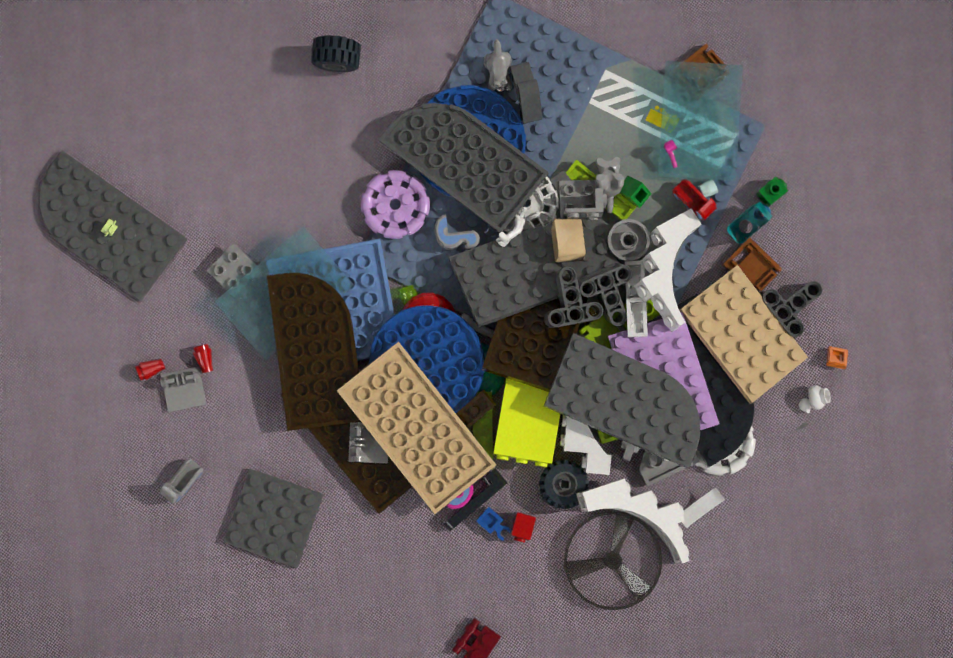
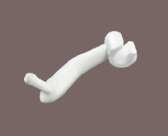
[496,207,527,247]

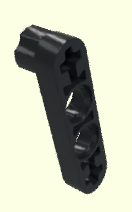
[443,468,508,532]

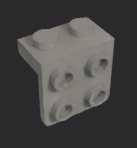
[563,188,607,221]

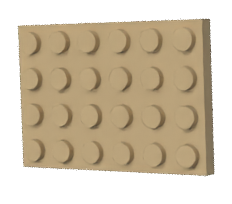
[679,265,808,404]

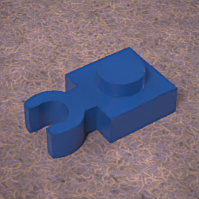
[476,507,511,541]

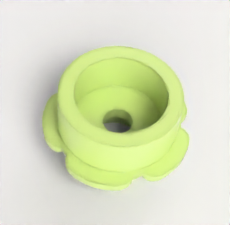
[101,219,118,237]

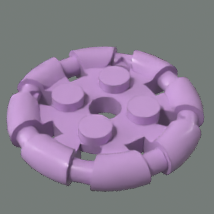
[360,170,430,239]

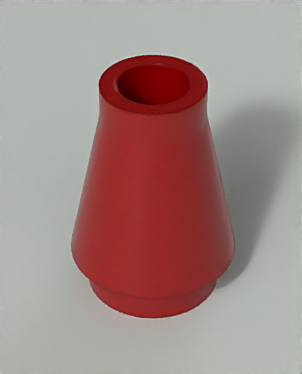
[193,344,213,373]
[135,359,165,381]

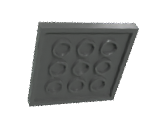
[224,468,324,568]

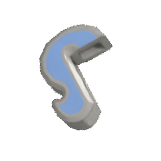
[435,214,480,251]
[160,459,203,504]

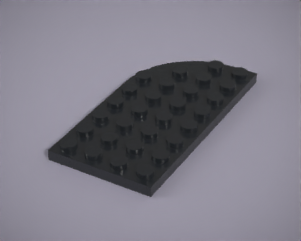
[647,294,754,468]

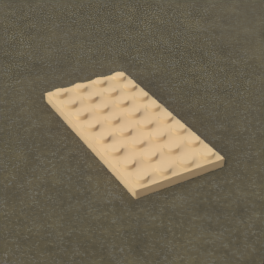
[337,342,496,514]

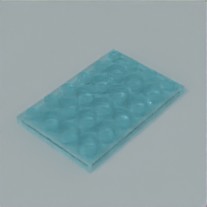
[658,61,743,181]
[215,226,354,361]

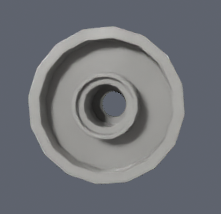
[606,219,650,265]

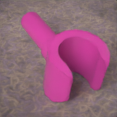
[664,140,678,168]

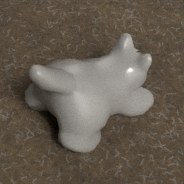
[484,39,512,91]
[595,157,624,213]

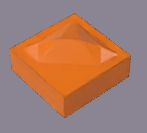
[826,346,848,369]

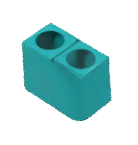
[727,202,773,244]

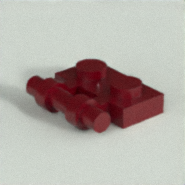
[452,618,502,658]

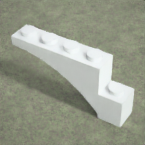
[560,415,611,475]

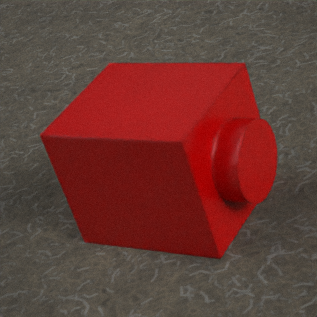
[511,512,536,543]

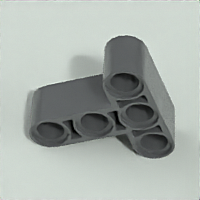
[510,62,542,124]
[578,263,632,326]
[544,267,603,328]
[761,281,823,339]

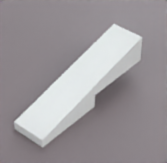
[625,260,648,338]

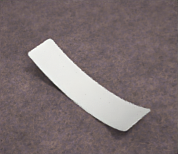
[657,488,725,543]

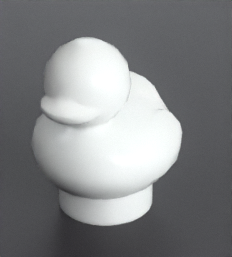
[799,385,831,414]

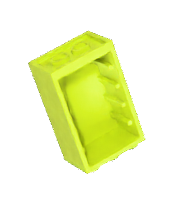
[493,378,560,468]

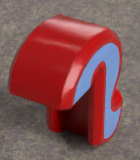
[672,179,717,220]

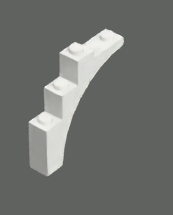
[634,208,702,332]
[576,479,689,563]

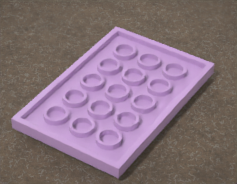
[608,313,719,430]

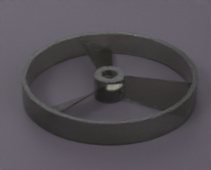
[564,511,662,610]

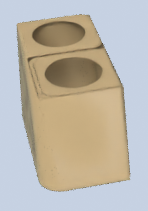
[551,218,586,262]

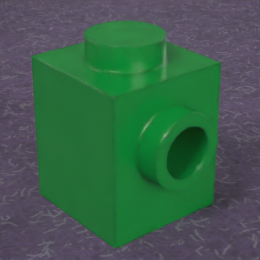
[620,176,652,208]
[756,176,788,207]

